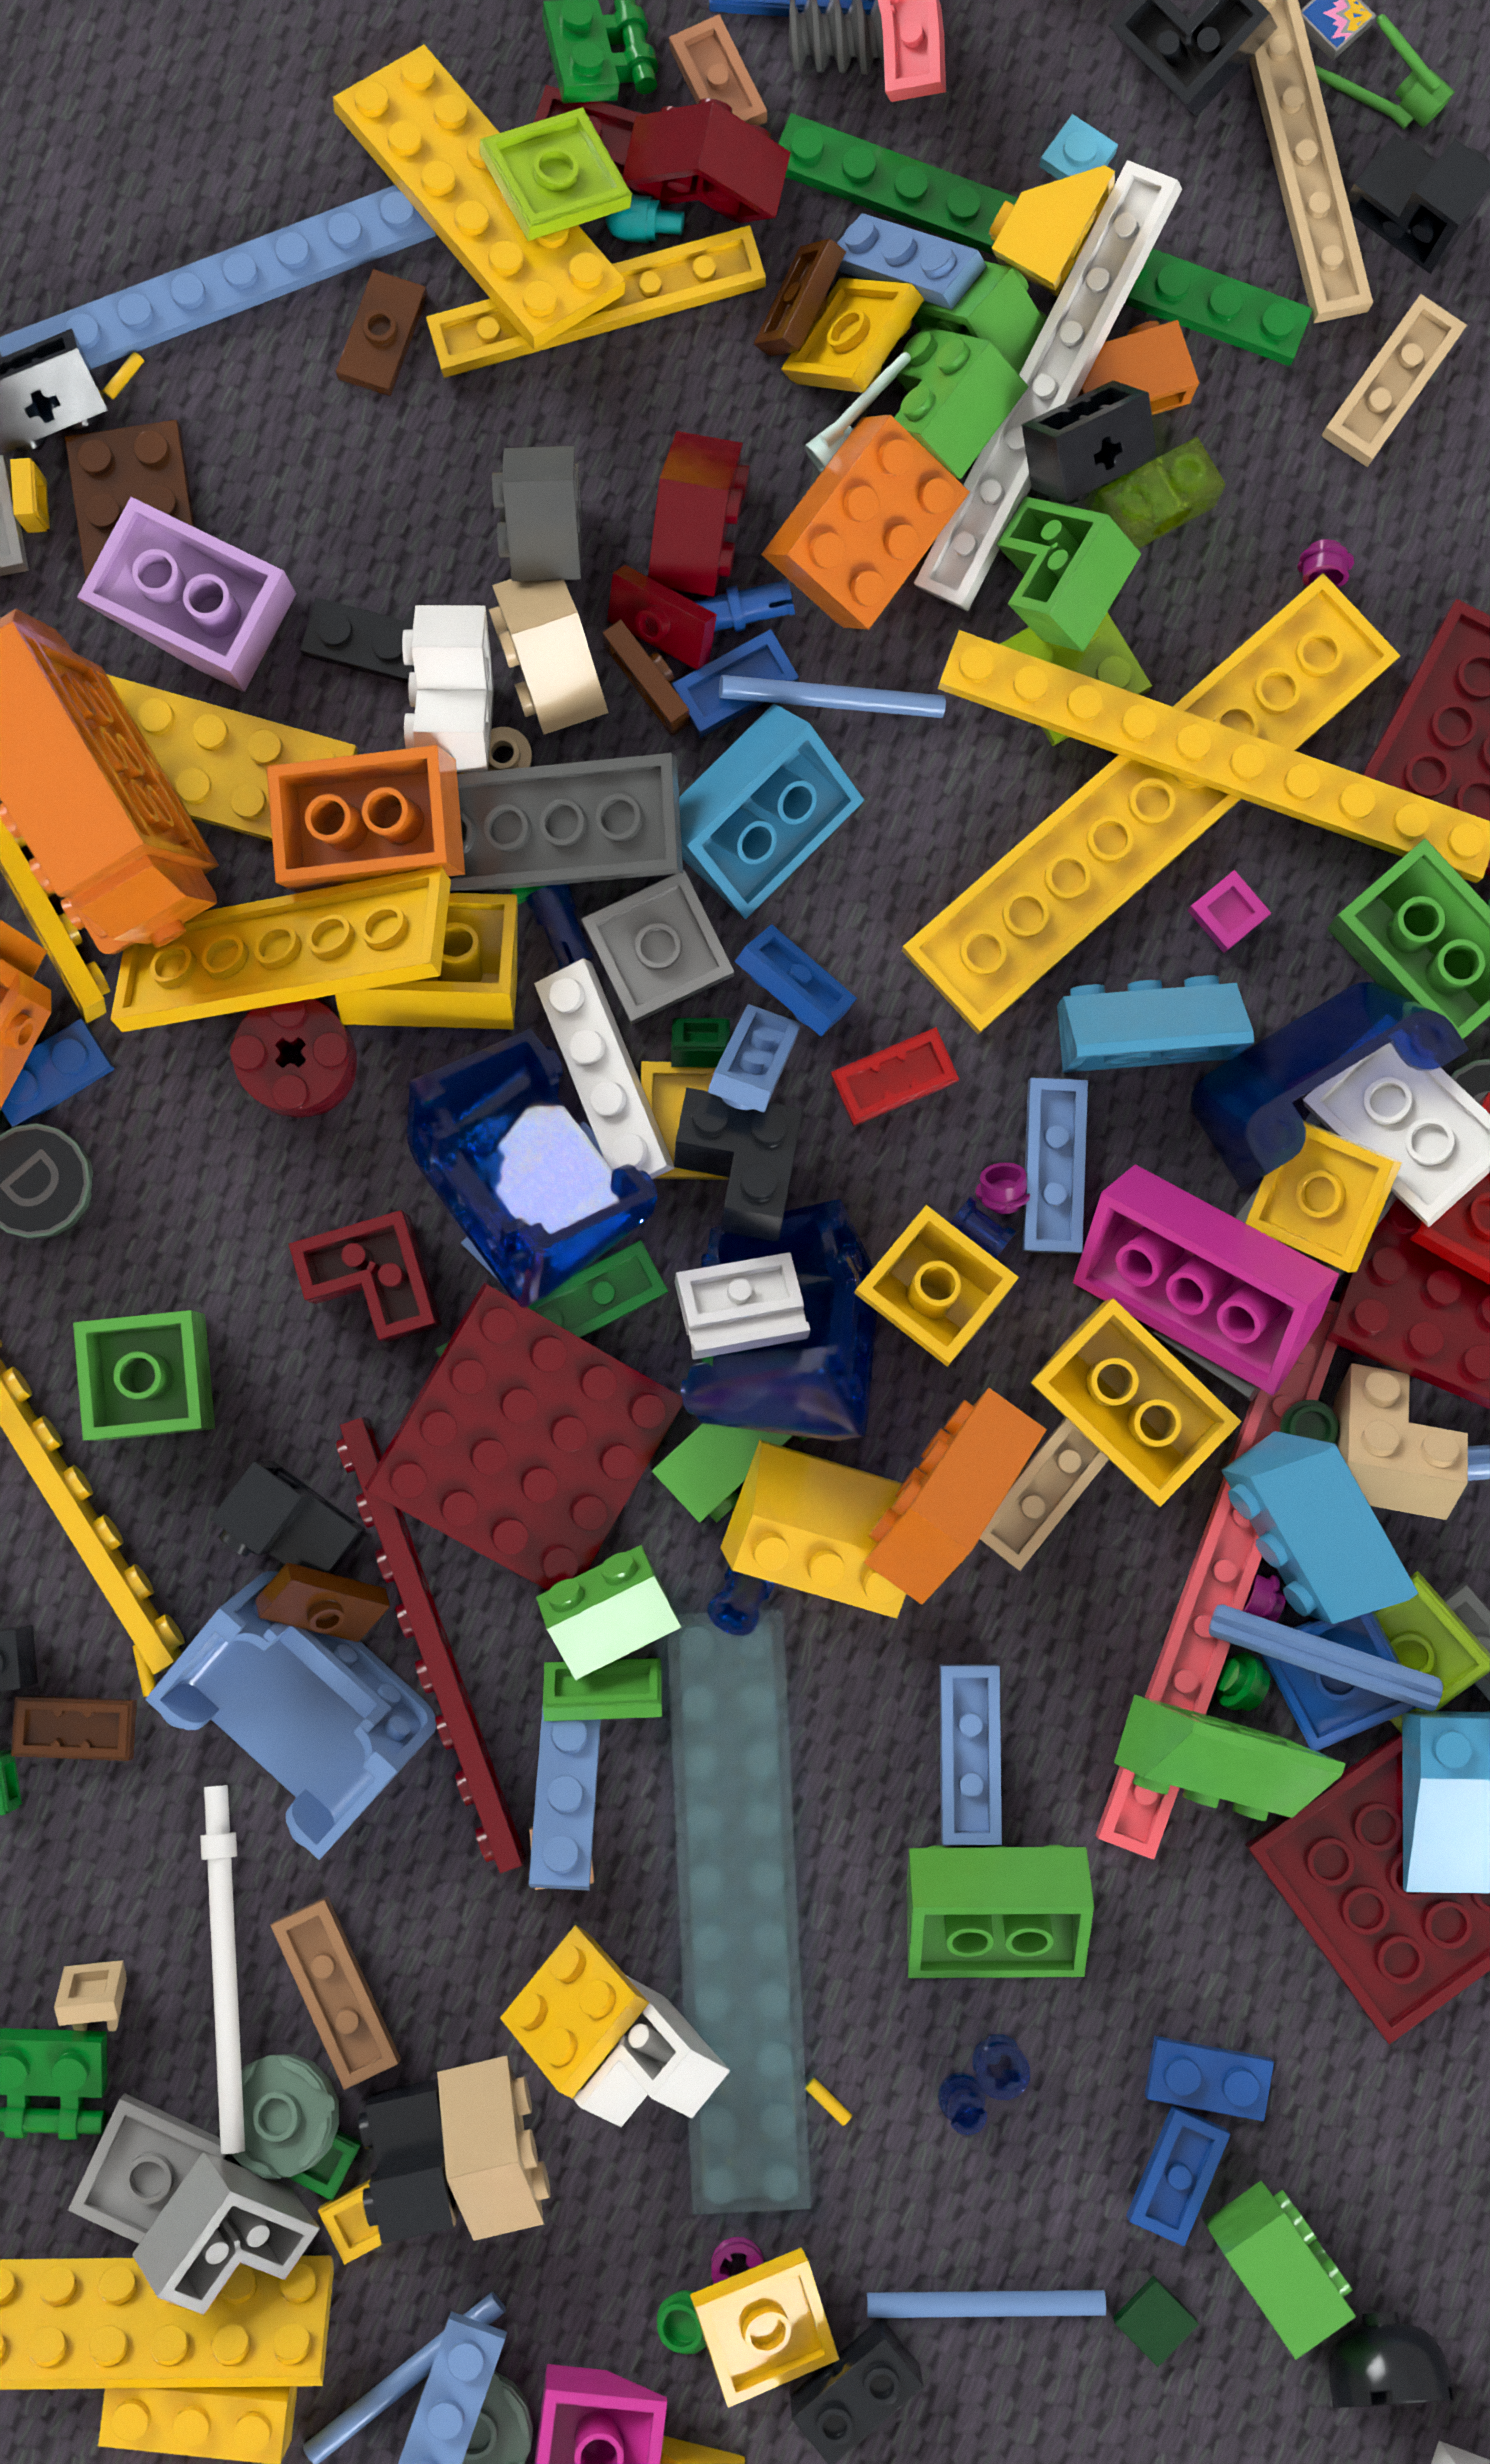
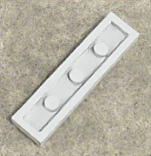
[534,958,675,1192]

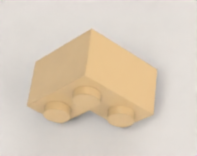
[489,579,609,734]
[1333,1363,1468,1520]
[437,2056,550,2241]

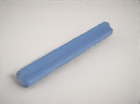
[1209,1604,1443,1711]

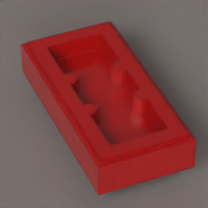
[830,1027,959,1127]

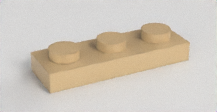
[1321,294,1467,467]
[979,1417,1109,1571]

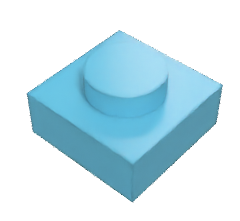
[1039,114,1118,180]

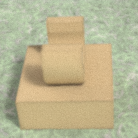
[54,1960,127,2031]

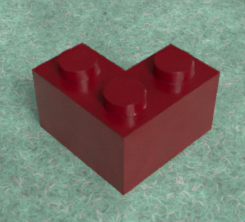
[622,98,791,223]
[648,431,750,597]
[288,1210,442,1343]

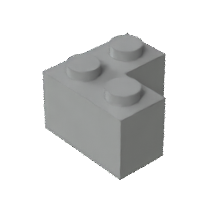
[132,2151,320,2315]

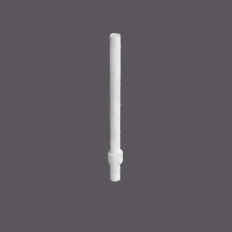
[200,1785,245,2154]

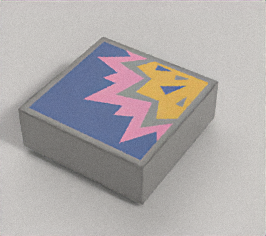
[1301,0,1376,61]

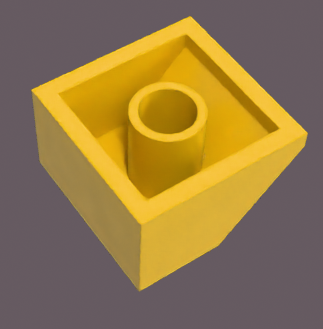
[854,1205,1019,1367]

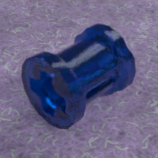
[949,1196,1016,1259]
[707,1565,776,1636]
[972,2034,1030,2100]

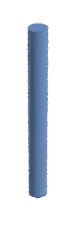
[719,675,946,718]
[867,2290,1106,2318]
[303,2291,506,2464]

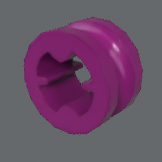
[711,2237,764,2284]

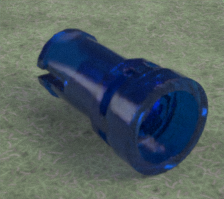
[525,883,594,970]
[938,2072,987,2135]

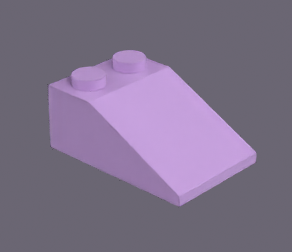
[77,497,296,692]

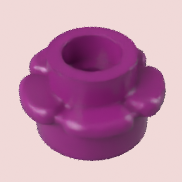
[1297,539,1354,588]
[976,1162,1030,1214]
[1243,1574,1286,1622]

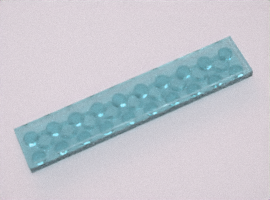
[667,1608,811,2214]

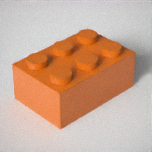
[761,415,970,630]
[266,745,465,893]
[864,1388,1047,1605]

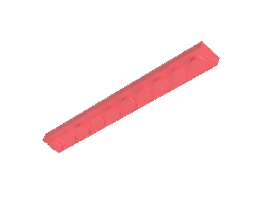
[1095,1300,1337,1860]

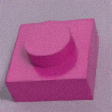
[1187,870,1272,953]

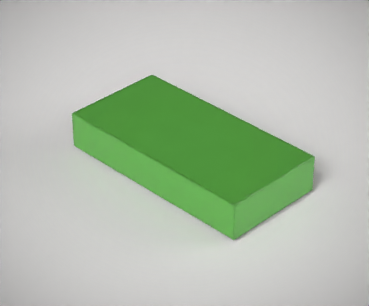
[543,1658,662,1721]

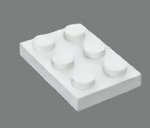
[1303,1020,1490,1227]

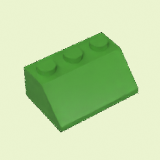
[1327,838,1490,1055]
[1114,1694,1346,1821]
[907,1845,1094,1978]

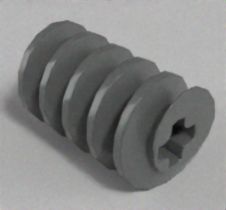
[788,0,884,75]

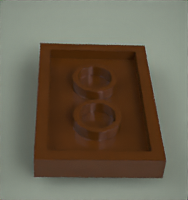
[65,420,195,580]

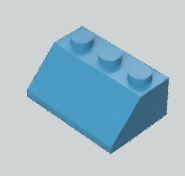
[679,704,865,920]
[1057,975,1254,1073]
[1221,1431,1418,1624]

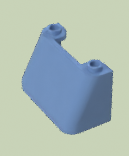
[145,1571,437,1860]

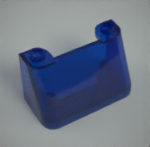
[1191,982,1469,1188]
[407,1028,657,1308]
[681,1199,877,1442]

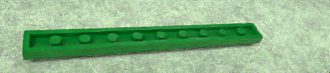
[778,113,1313,366]

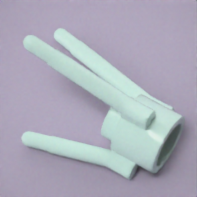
[804,352,911,473]

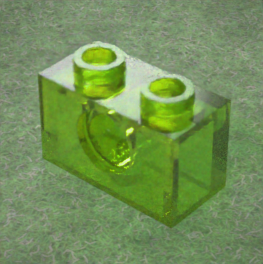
[1091,436,1226,549]

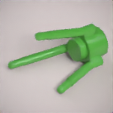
[1314,14,1455,130]

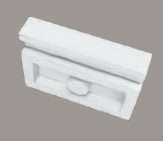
[674,1252,810,1360]

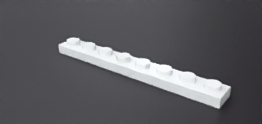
[914,160,1182,611]

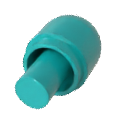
[605,194,685,244]

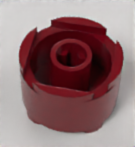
[230,999,357,1118]

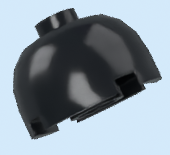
[1329,2312,1454,2408]

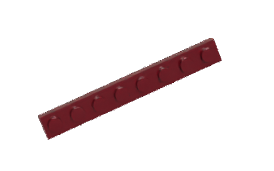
[336,1417,527,1874]

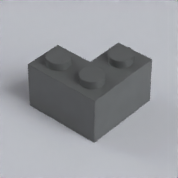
[492,446,582,581]

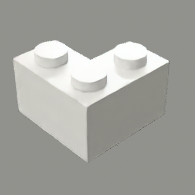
[402,605,494,773]
[573,1976,730,2127]

